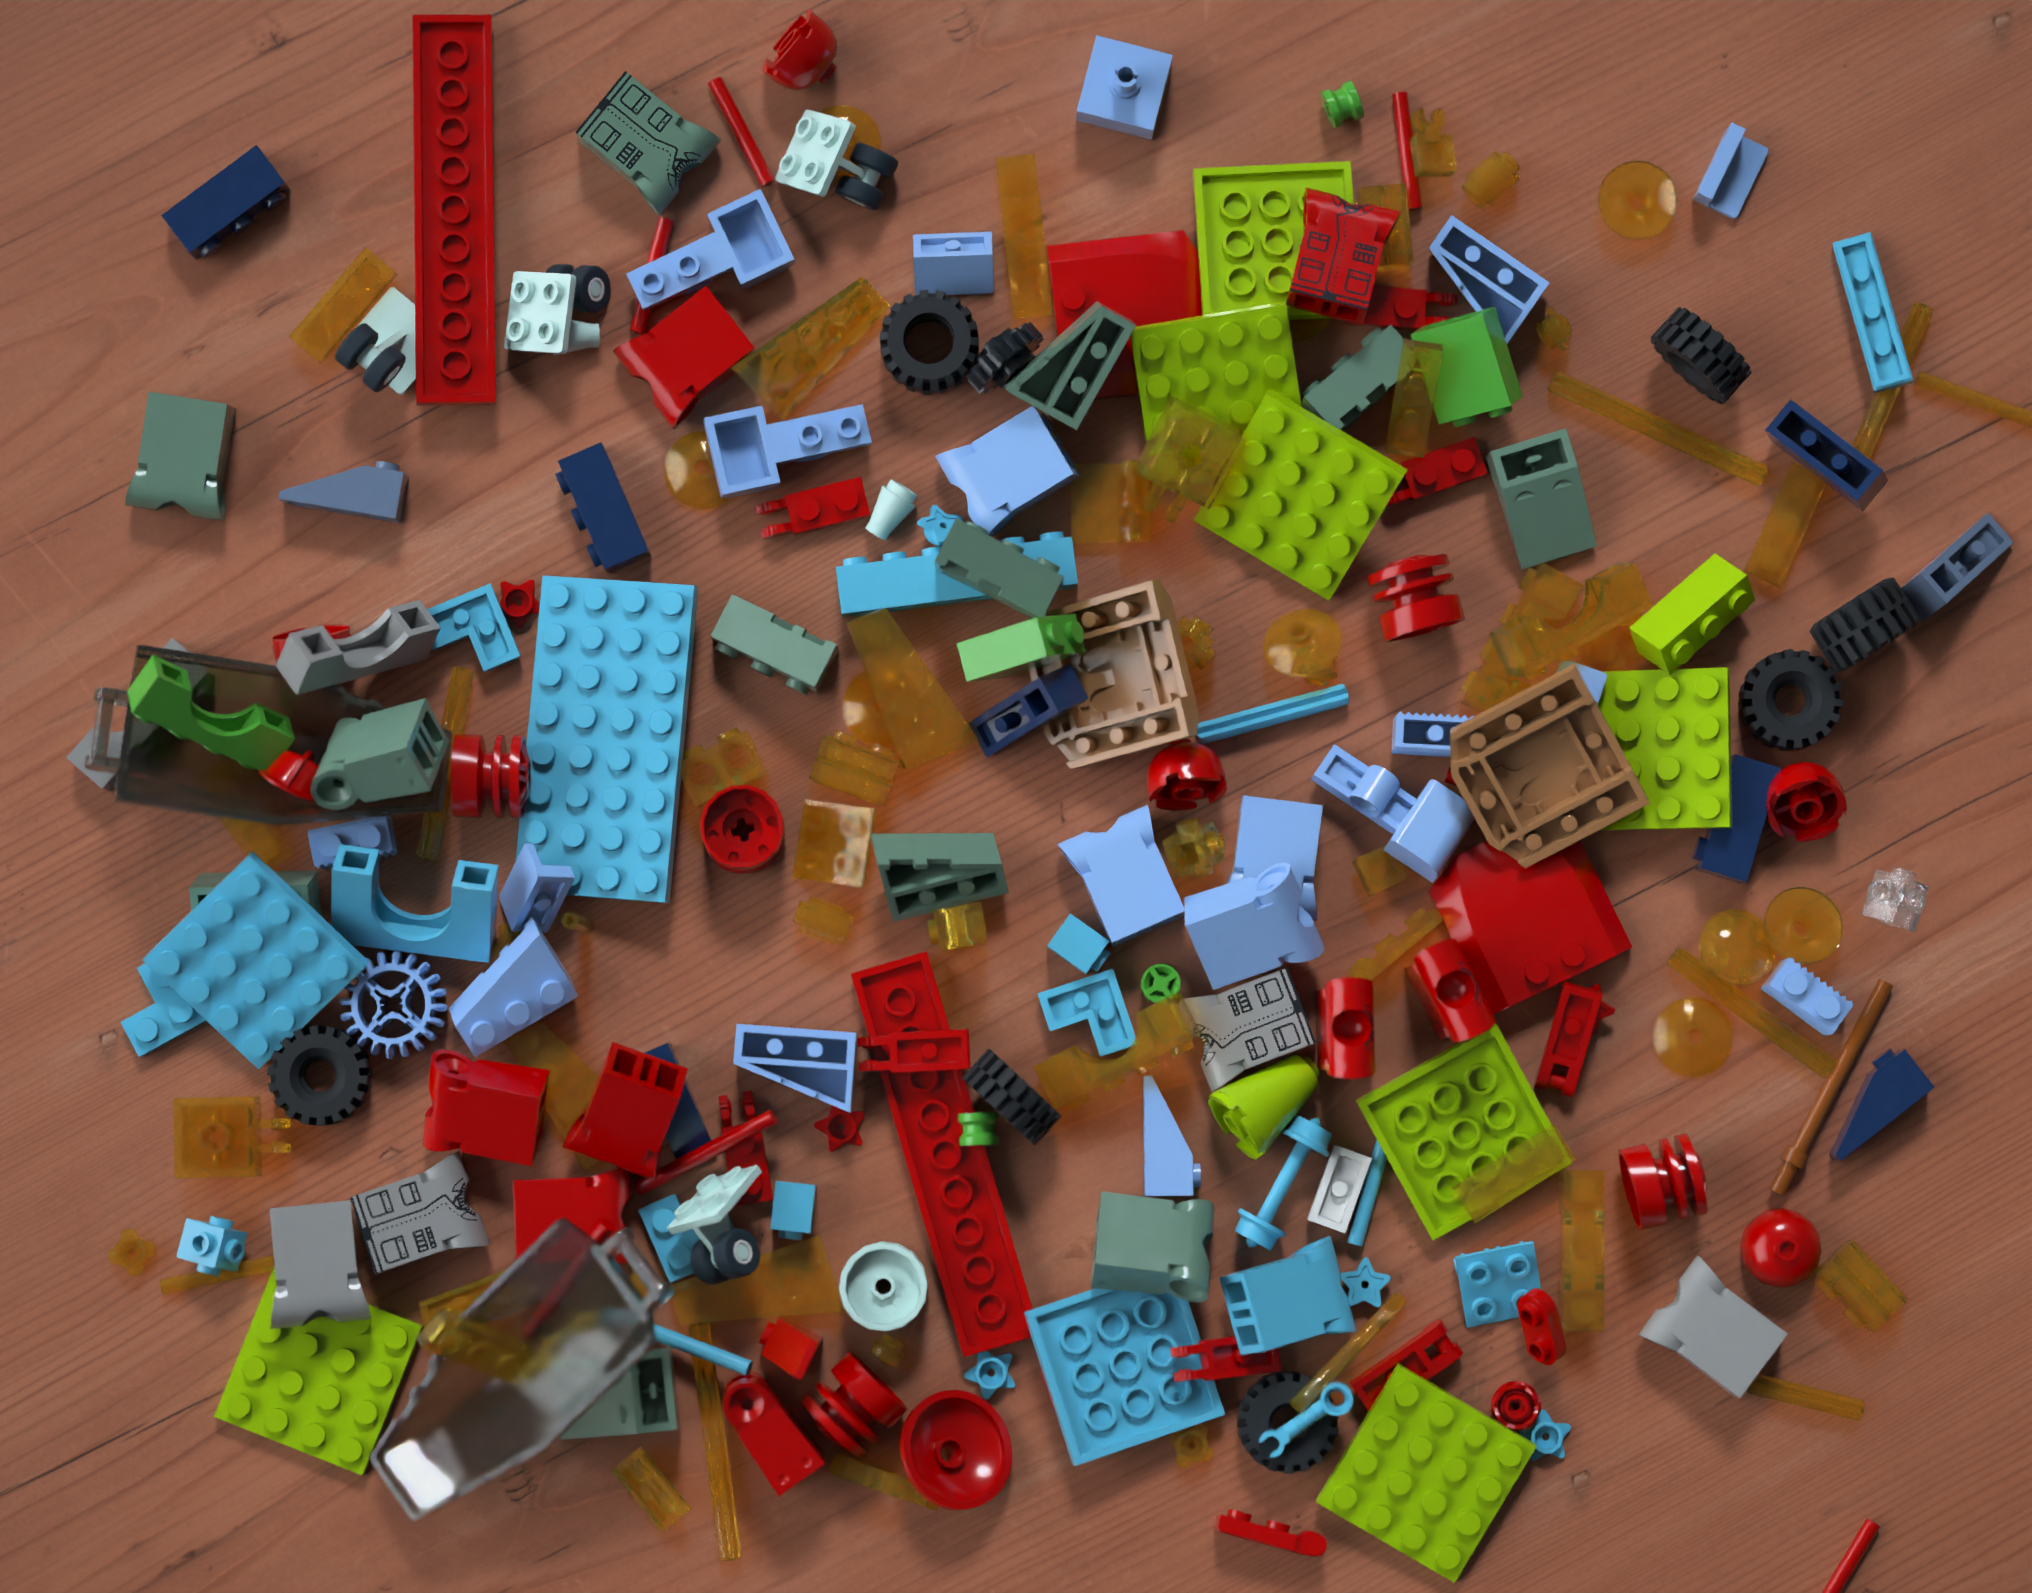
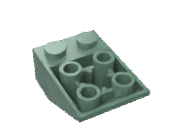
[1486,428,1597,570]
[553,1347,680,1440]

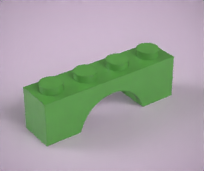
[127,655,295,770]

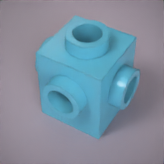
[176,1216,247,1276]

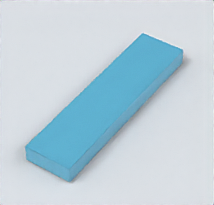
[1832,232,1913,394]

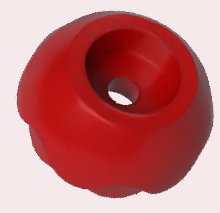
[1491,1381,1541,1430]

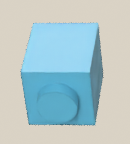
[1047,913,1110,975]
[770,1181,817,1240]

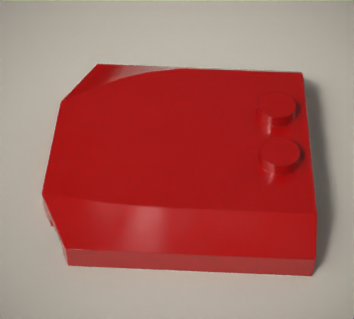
[1046,230,1202,400]
[1428,840,1632,1015]

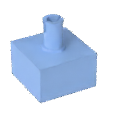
[1076,35,1173,140]

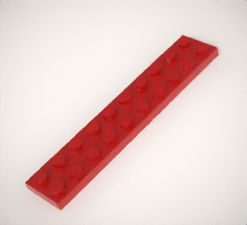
[412,14,496,406]
[851,951,1033,1357]

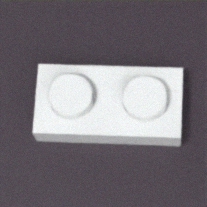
[1307,1145,1372,1233]

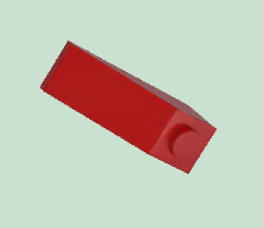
[758,1317,823,1379]

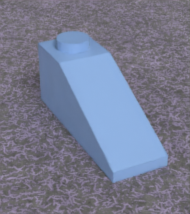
[1143,1076,1201,1196]

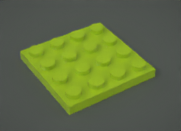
[1193,161,1354,320]
[1130,302,1302,485]
[1193,389,1407,601]
[1598,667,1732,831]
[1355,1023,1573,1240]
[214,1267,424,1476]
[1316,1363,1537,1583]

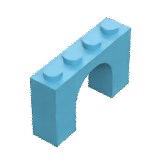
[331,844,498,963]

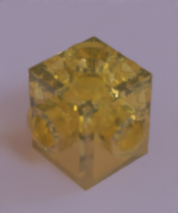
[1177,615,1216,674]
[1162,818,1225,879]

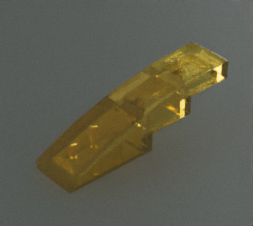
[995,152,1053,319]

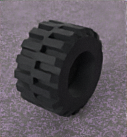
[880,290,979,395]
[1809,578,1920,672]

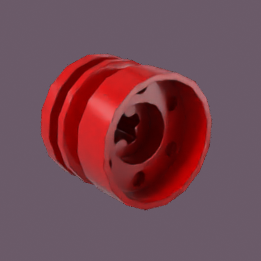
[1367,554,1465,642]
[451,734,531,818]
[700,785,785,874]
[1618,1133,1708,1230]
[801,1351,908,1459]

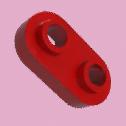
[1517,1288,1567,1365]

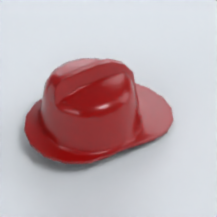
[259,750,319,804]

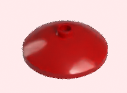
[900,1390,1012,1511]

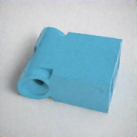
[1219,1236,1357,1355]

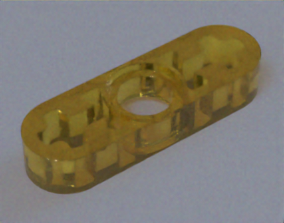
[828,1452,939,1510]

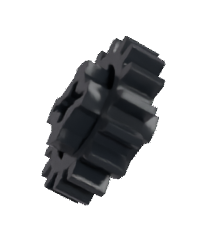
[967,322,1044,394]

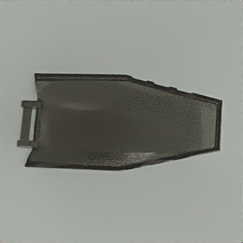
[84,645,452,826]
[368,1218,675,1521]

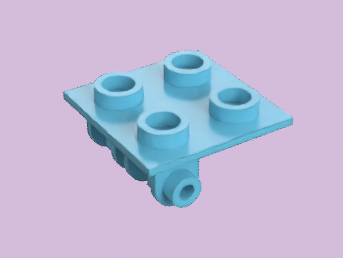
[1453,1241,1541,1328]

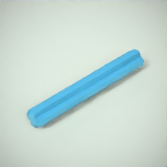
[1197,684,1349,744]

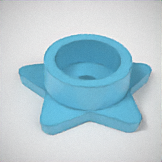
[917,505,963,547]
[1340,1257,1391,1308]
[964,1351,1015,1400]
[1519,1410,1571,1461]

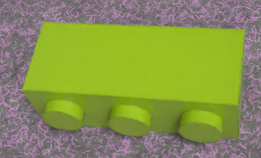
[1629,553,1755,675]

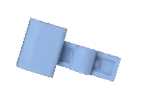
[626,189,795,311]
[703,404,872,498]
[1311,744,1475,883]

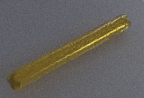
[1548,371,1768,486]
[689,1322,741,1561]

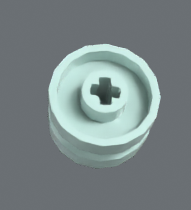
[839,1241,928,1331]

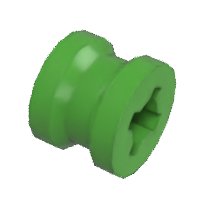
[1320,80,1364,129]
[1141,964,1181,1004]
[958,1112,999,1146]

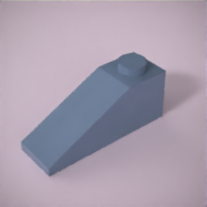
[278,461,409,523]
[1901,513,2014,623]

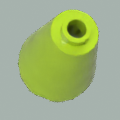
[1208,1054,1320,1159]

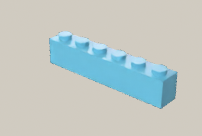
[836,532,1078,618]

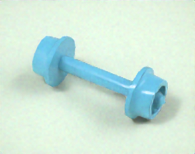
[1234,1115,1333,1250]

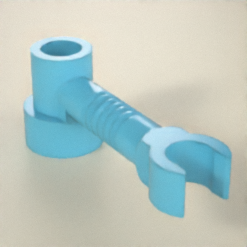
[1259,1382,1353,1458]

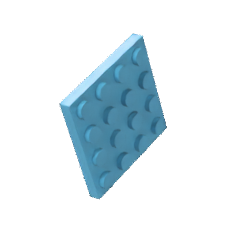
[143,851,369,1069]
[1023,1288,1225,1466]

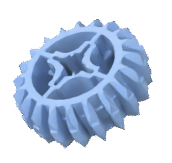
[339,951,448,1059]

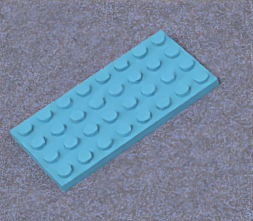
[516,575,699,903]

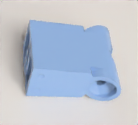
[935,406,1081,537]
[1227,795,1323,921]
[1057,804,1185,948]
[1184,862,1325,990]

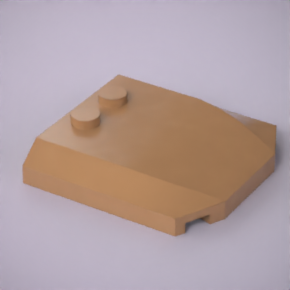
[1029,580,1200,769]
[1450,664,1650,868]

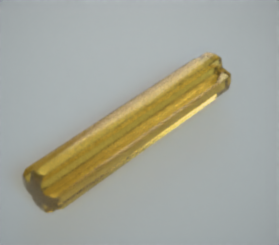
[1747,1374,1865,1421]

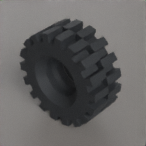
[1650,307,1752,404]
[1738,649,1843,751]
[267,1026,373,1126]
[962,1049,1062,1145]
[1237,1371,1339,1474]

